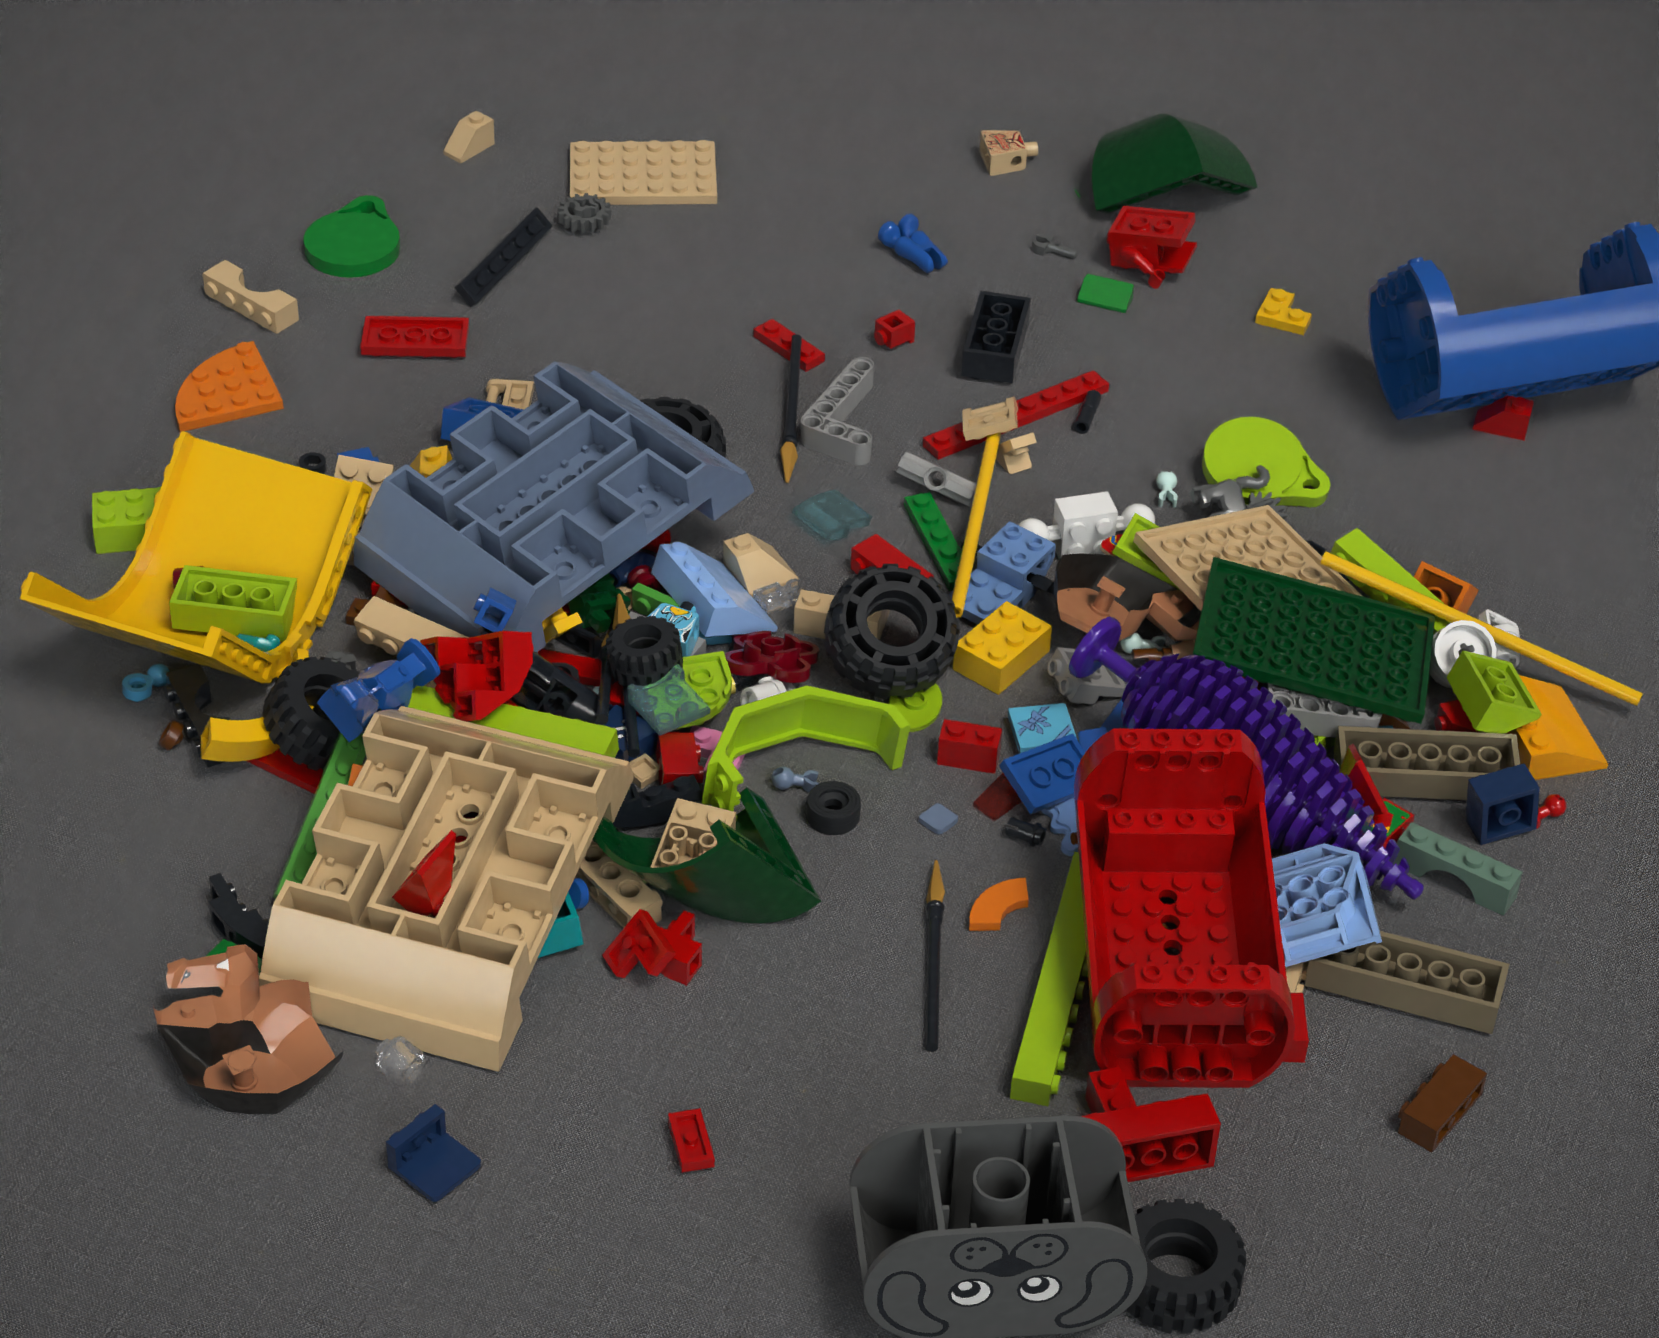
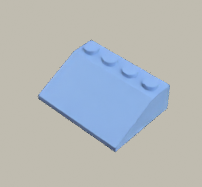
[651,542,778,637]

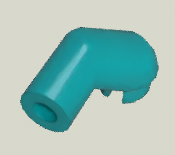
[237,634,280,652]

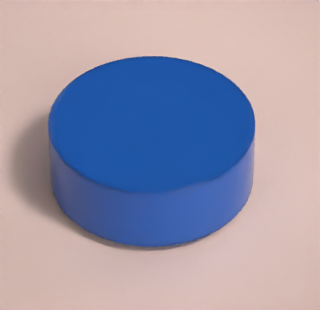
[568,878,589,909]

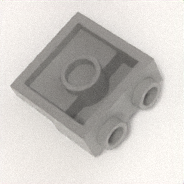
[1047,647,1125,704]

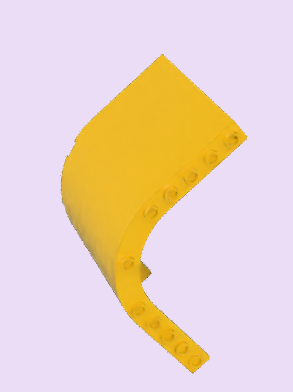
[20,431,373,683]

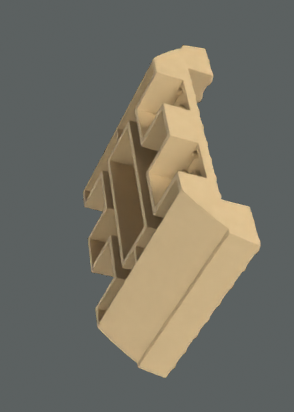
[259,706,634,1072]

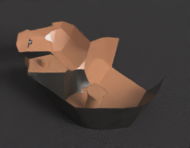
[1054,553,1199,641]
[153,944,343,1114]

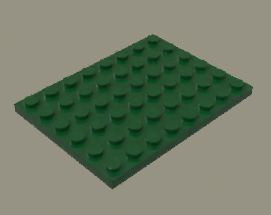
[1192,557,1435,724]

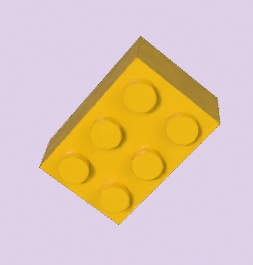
[953,601,1052,695]

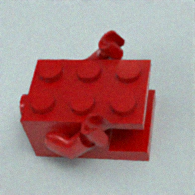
[1107,206,1197,289]

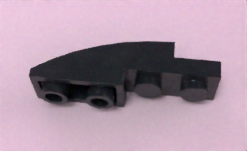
[613,774,703,827]
[209,873,269,959]

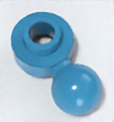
[122,663,170,702]

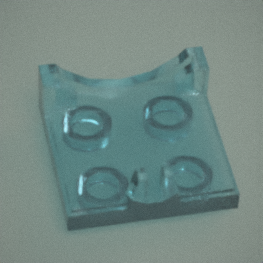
[628,664,710,736]

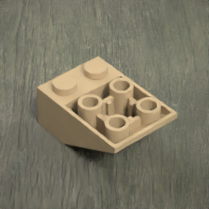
[651,798,736,868]

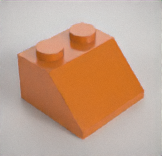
[1414,561,1479,614]

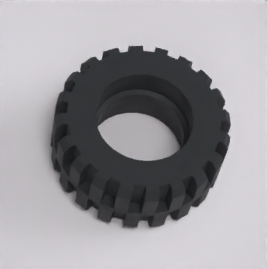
[262,657,360,772]
[1126,1199,1246,1334]

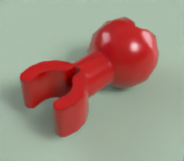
[1537,794,1567,829]

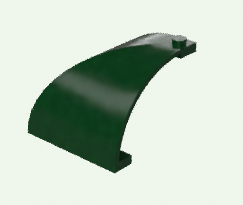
[1092,113,1258,214]
[592,787,821,923]

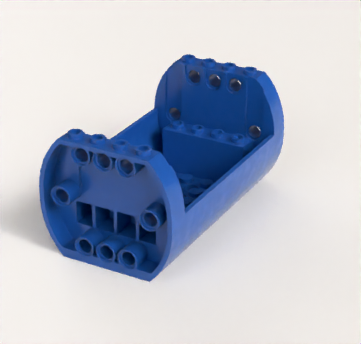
[1368,222,1659,420]

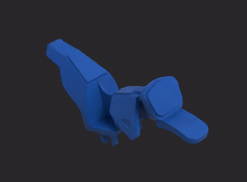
[317,638,440,742]

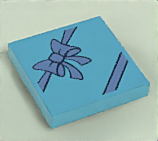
[1008,703,1077,754]

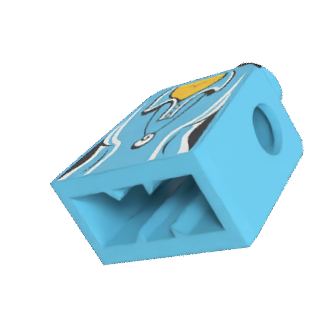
[647,601,699,657]

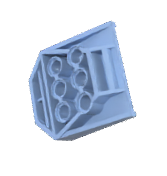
[1272,843,1382,967]

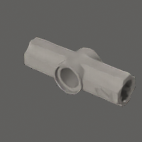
[896,451,976,507]

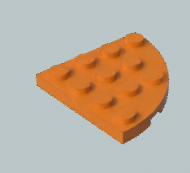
[175,341,284,432]

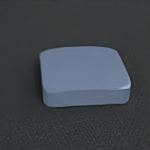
[919,803,958,834]

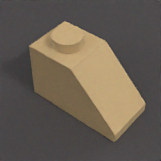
[443,111,495,164]

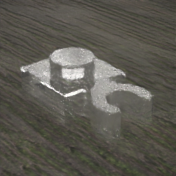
[753,578,806,615]

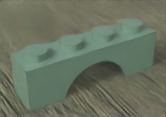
[1393,822,1523,916]

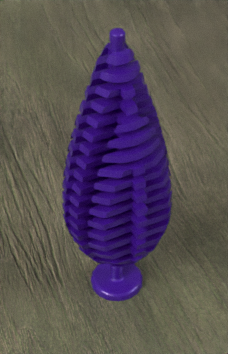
[1068,616,1424,900]

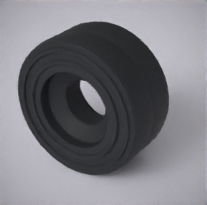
[806,781,861,835]

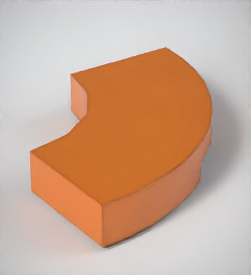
[969,878,1029,931]

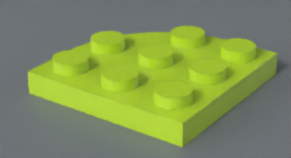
[643,651,732,732]

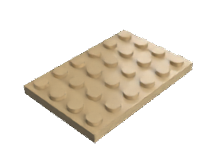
[570,140,717,205]

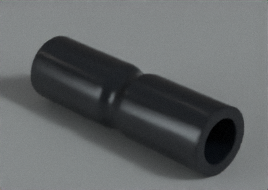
[1073,390,1101,434]

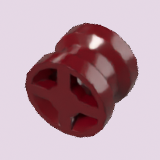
[627,565,662,592]

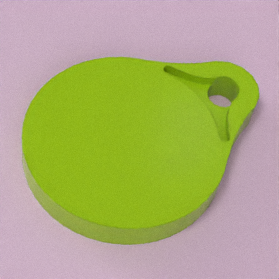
[1202,417,1331,507]

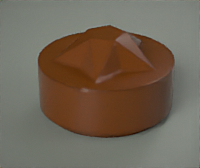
[159,720,184,751]

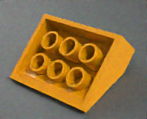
[1505,675,1608,780]

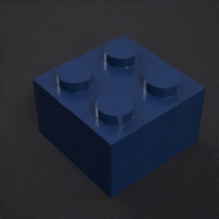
[1466,763,1540,845]

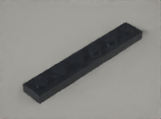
[454,207,553,307]

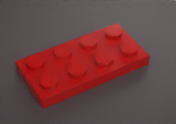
[361,316,469,358]

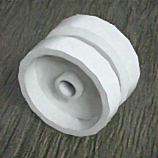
[1429,620,1497,688]

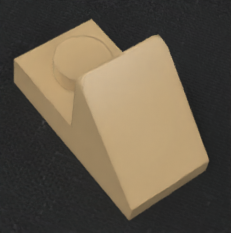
[996,432,1037,474]

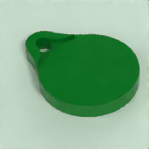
[304,195,400,278]

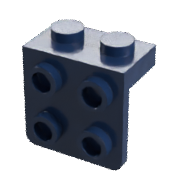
[386,1104,481,1202]

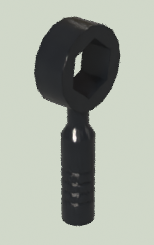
[299,452,327,474]

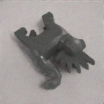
[1190,465,1288,519]

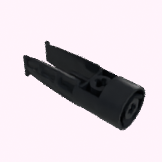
[478,626,613,725]

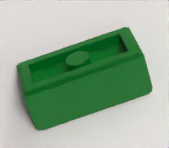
[1077,274,1134,313]

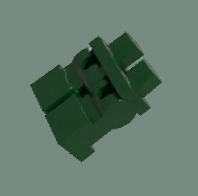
[567,573,631,633]

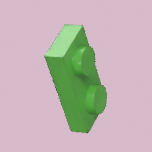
[632,583,679,616]

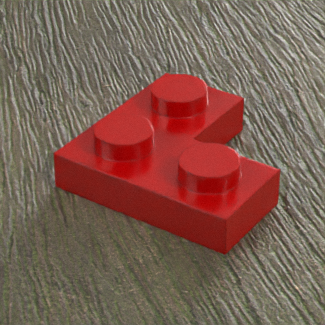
[602,909,676,978]

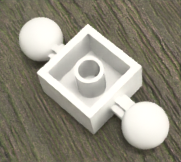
[1018,491,1155,560]

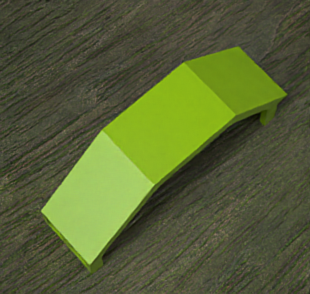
[702,685,910,821]

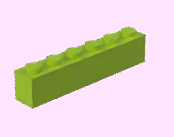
[1330,528,1461,655]

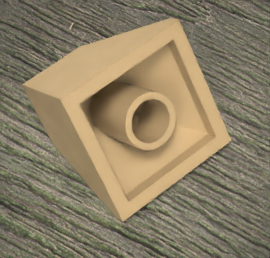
[723,533,799,598]

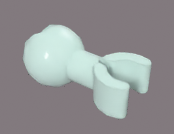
[1156,471,1178,508]
[1121,633,1166,654]

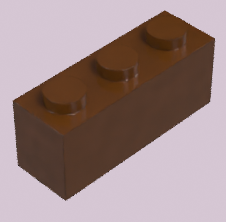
[1398,1054,1487,1153]

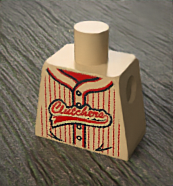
[979,130,1038,176]

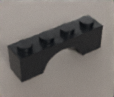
[163,663,230,768]

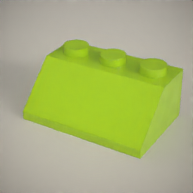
[1446,650,1542,734]

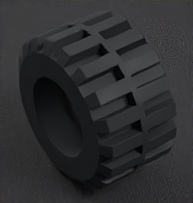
[606,616,683,690]

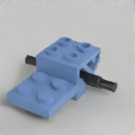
[949,521,1070,624]

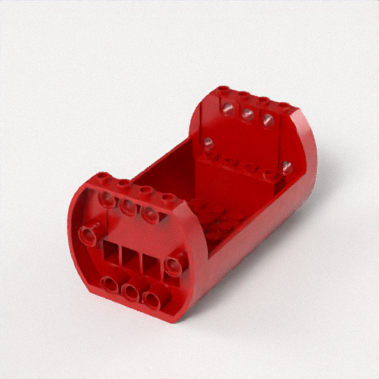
[1074,728,1295,1088]

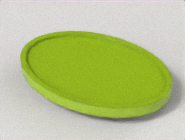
[888,683,942,732]

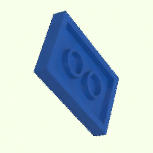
[999,733,1085,815]

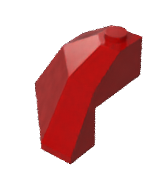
[420,631,534,722]

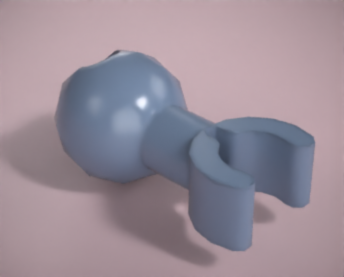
[771,766,819,792]

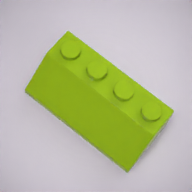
[169,565,297,641]

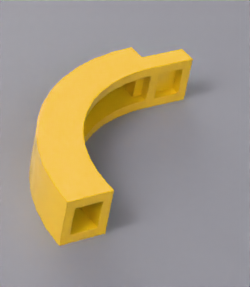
[201,648,314,762]

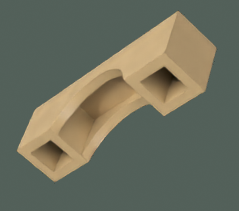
[203,260,299,334]

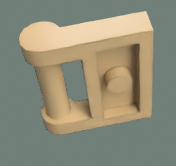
[486,379,534,409]
[962,397,1018,441]

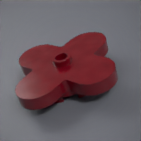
[725,631,819,683]

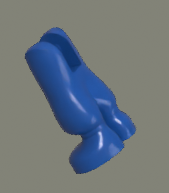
[878,213,948,273]

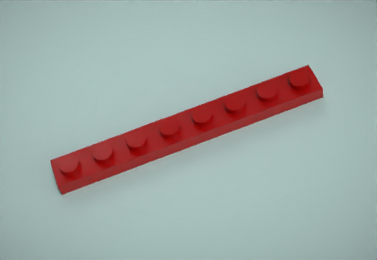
[922,370,1109,460]

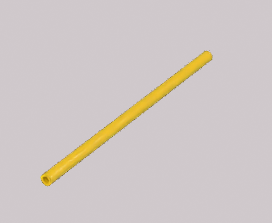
[952,432,1001,618]
[1320,551,1643,706]

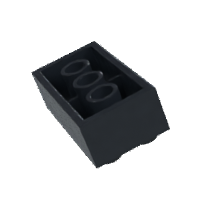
[961,291,1031,383]

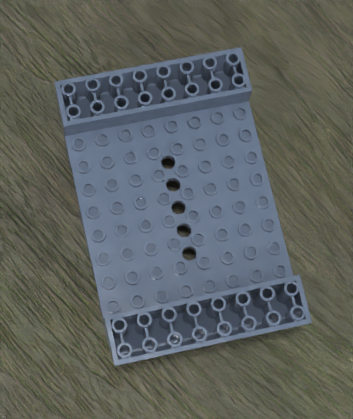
[354,361,754,652]

